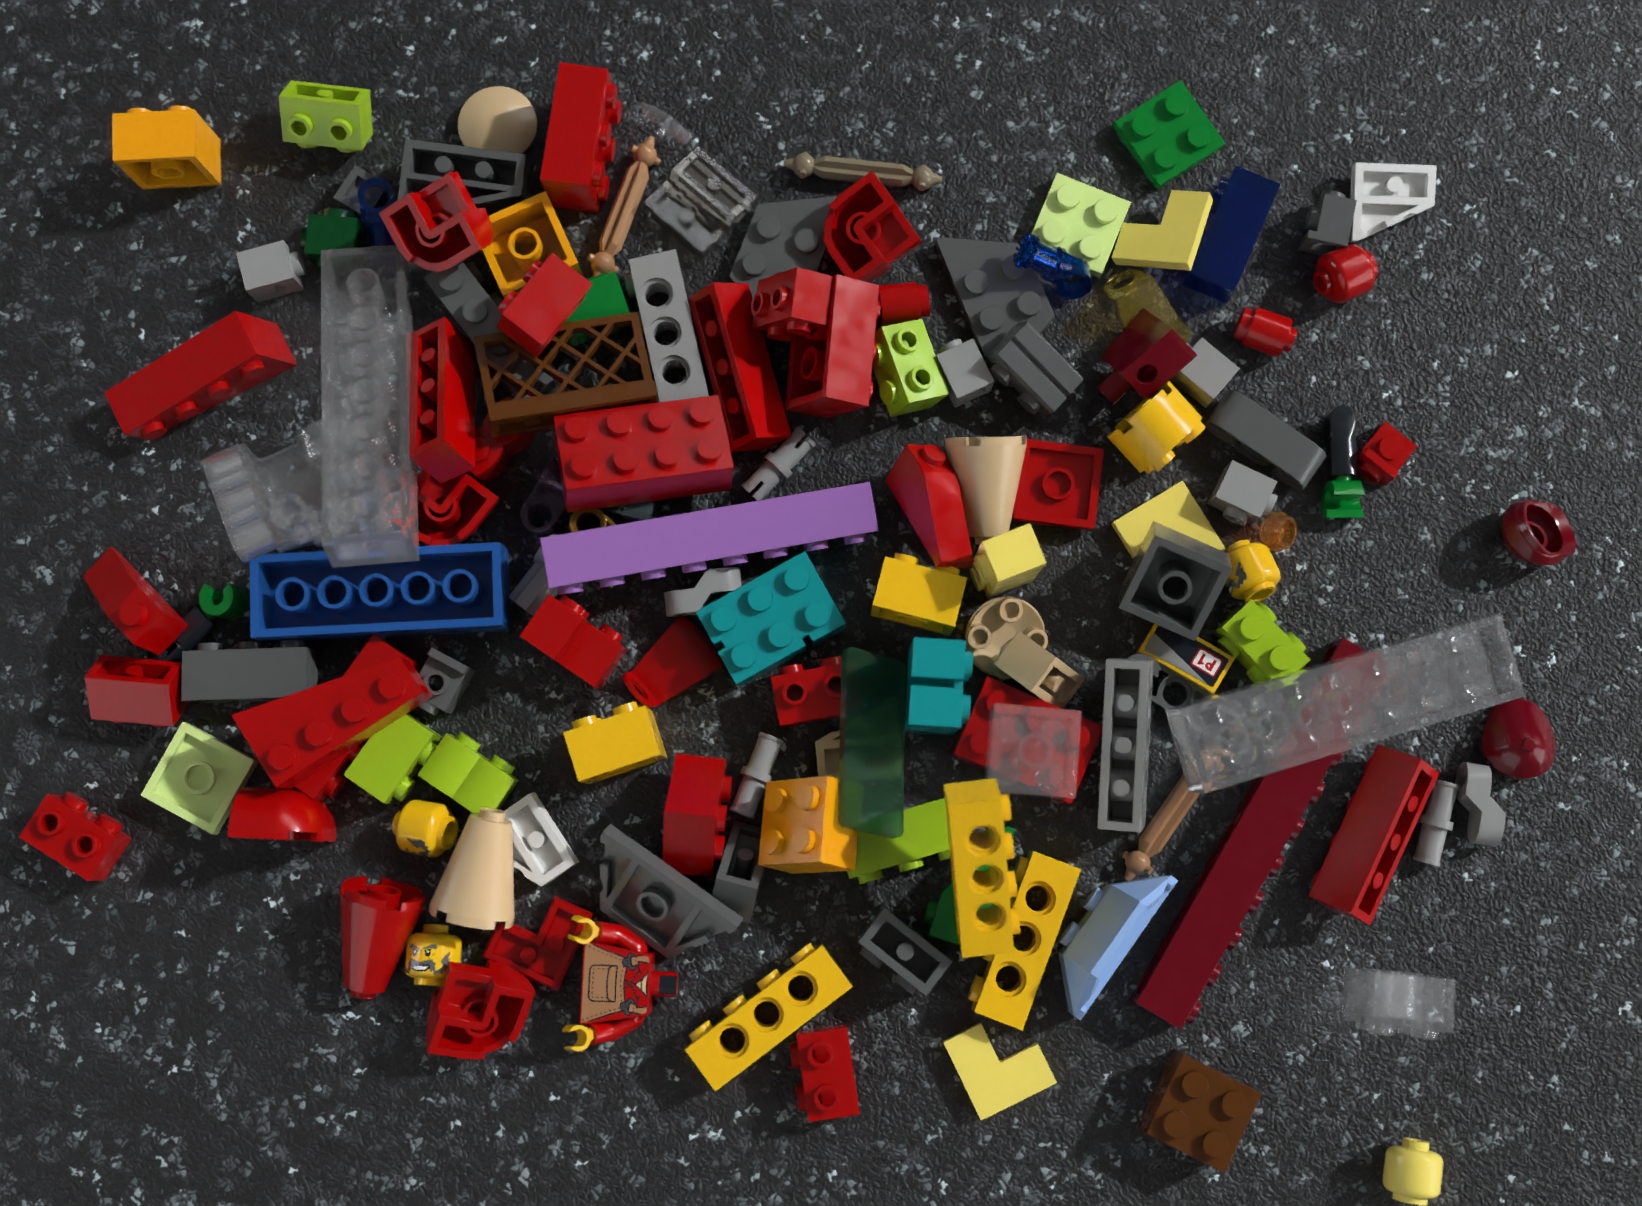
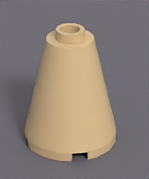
[944,436,1027,545]
[429,807,515,930]

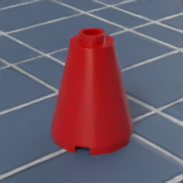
[340,876,427,999]

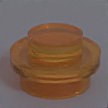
[1260,511,1297,552]

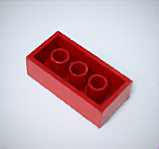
[553,395,734,513]

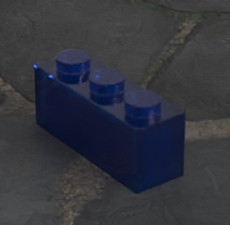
[1182,165,1281,303]

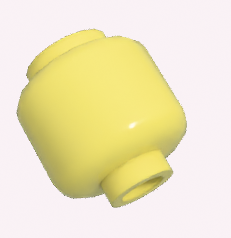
[1382,1137,1443,1206]

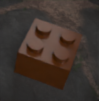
[1138,1049,1262,1173]

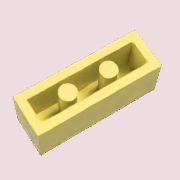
[969,523,1046,599]

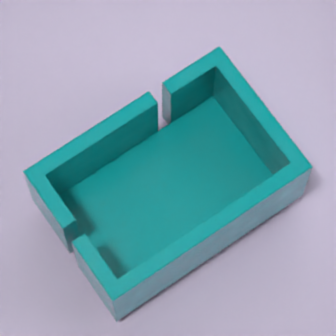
[696,551,846,689]
[904,637,973,736]

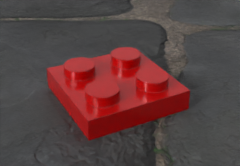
[1012,439,1104,531]

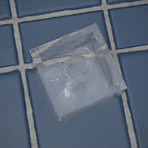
[985,703,1082,800]
[1342,966,1456,1040]

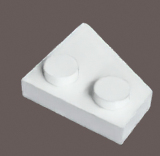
[1348,163,1437,243]
[504,792,579,887]

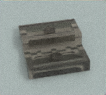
[642,146,757,261]

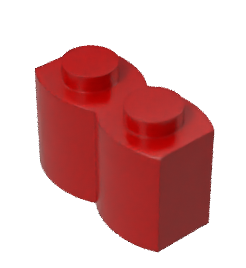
[469,396,538,485]

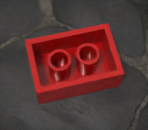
[540,62,622,213]
[785,274,880,419]
[951,676,1103,805]

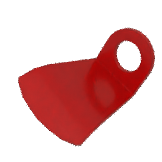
[622,616,723,708]

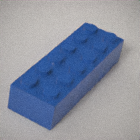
[249,542,511,643]

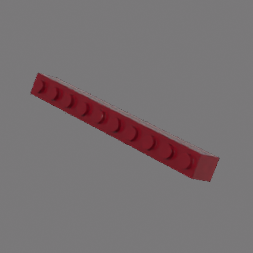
[1130,638,1387,1029]

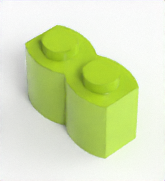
[418,731,519,814]

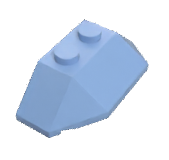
[1058,875,1178,1021]

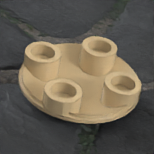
[458,86,537,154]
[965,596,1048,680]

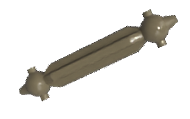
[784,152,943,191]

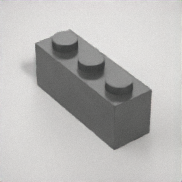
[181,640,318,704]

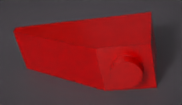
[885,444,974,568]
[83,546,189,655]

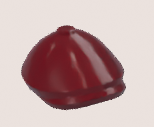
[1502,500,1576,565]
[1482,698,1556,780]

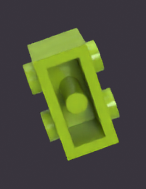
[279,80,373,153]
[872,319,950,417]
[1212,599,1311,692]

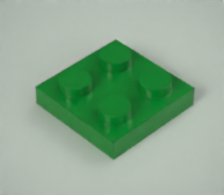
[1113,80,1226,191]

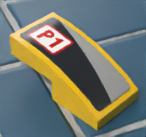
[1137,624,1235,694]

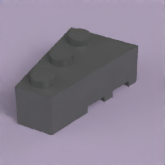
[398,139,534,212]

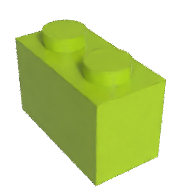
[344,713,442,805]

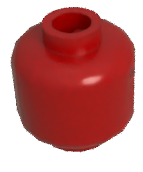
[1313,244,1378,303]

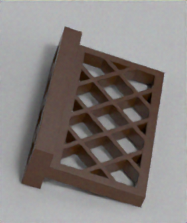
[474,312,657,437]

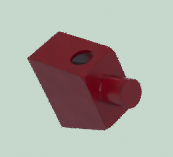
[1096,308,1197,404]

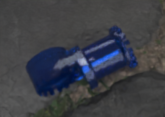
[358,177,404,264]
[1013,234,1093,299]

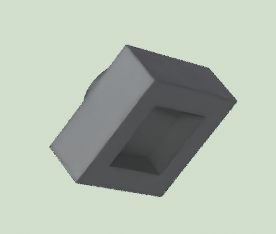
[333,165,392,223]

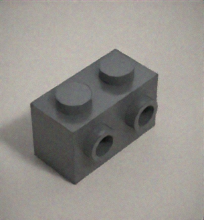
[858,907,952,996]

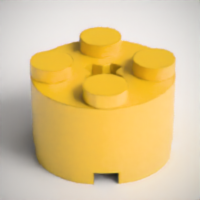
[1107,381,1206,475]

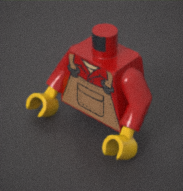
[562,915,678,1051]

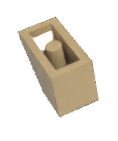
[994,631,1085,709]

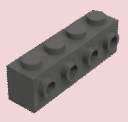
[424,261,559,398]

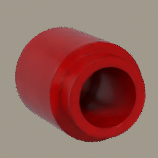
[877,281,930,326]
[1233,306,1297,358]

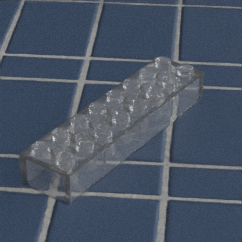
[321,245,419,568]
[1165,613,1526,794]

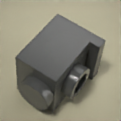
[1298,190,1357,255]
[418,647,475,716]

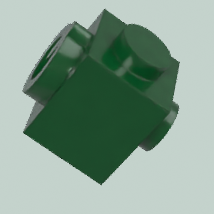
[300,208,367,273]

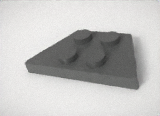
[729,196,837,342]
[935,237,1055,383]
[600,824,744,958]

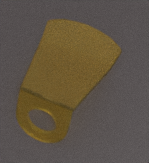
[1103,269,1191,342]

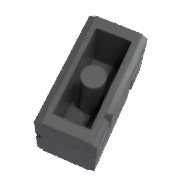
[985,321,1084,415]

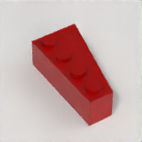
[104,311,297,440]
[231,657,433,789]

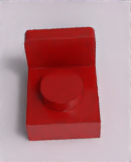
[1357,421,1418,486]

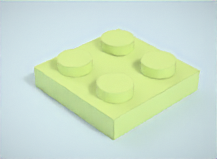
[1026,173,1131,278]
[141,722,259,835]

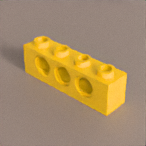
[943,778,1020,958]
[968,851,1081,1031]
[685,943,853,1092]

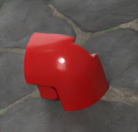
[379,171,493,273]
[823,171,922,282]
[382,471,500,546]
[228,787,336,842]
[426,960,535,1060]

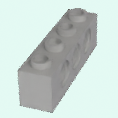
[624,249,709,402]
[1097,658,1154,832]

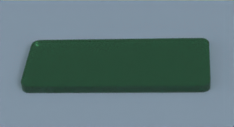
[838,647,905,839]

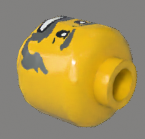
[1226,540,1281,603]
[392,799,458,858]
[404,924,462,986]

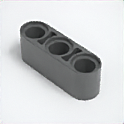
[1205,390,1327,491]

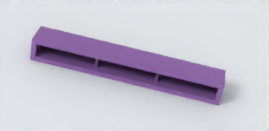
[540,482,879,595]

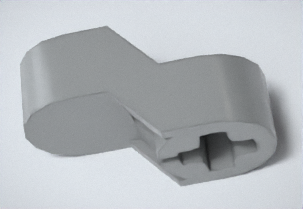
[664,567,742,617]
[1455,762,1506,847]

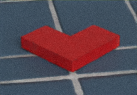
[482,896,594,992]

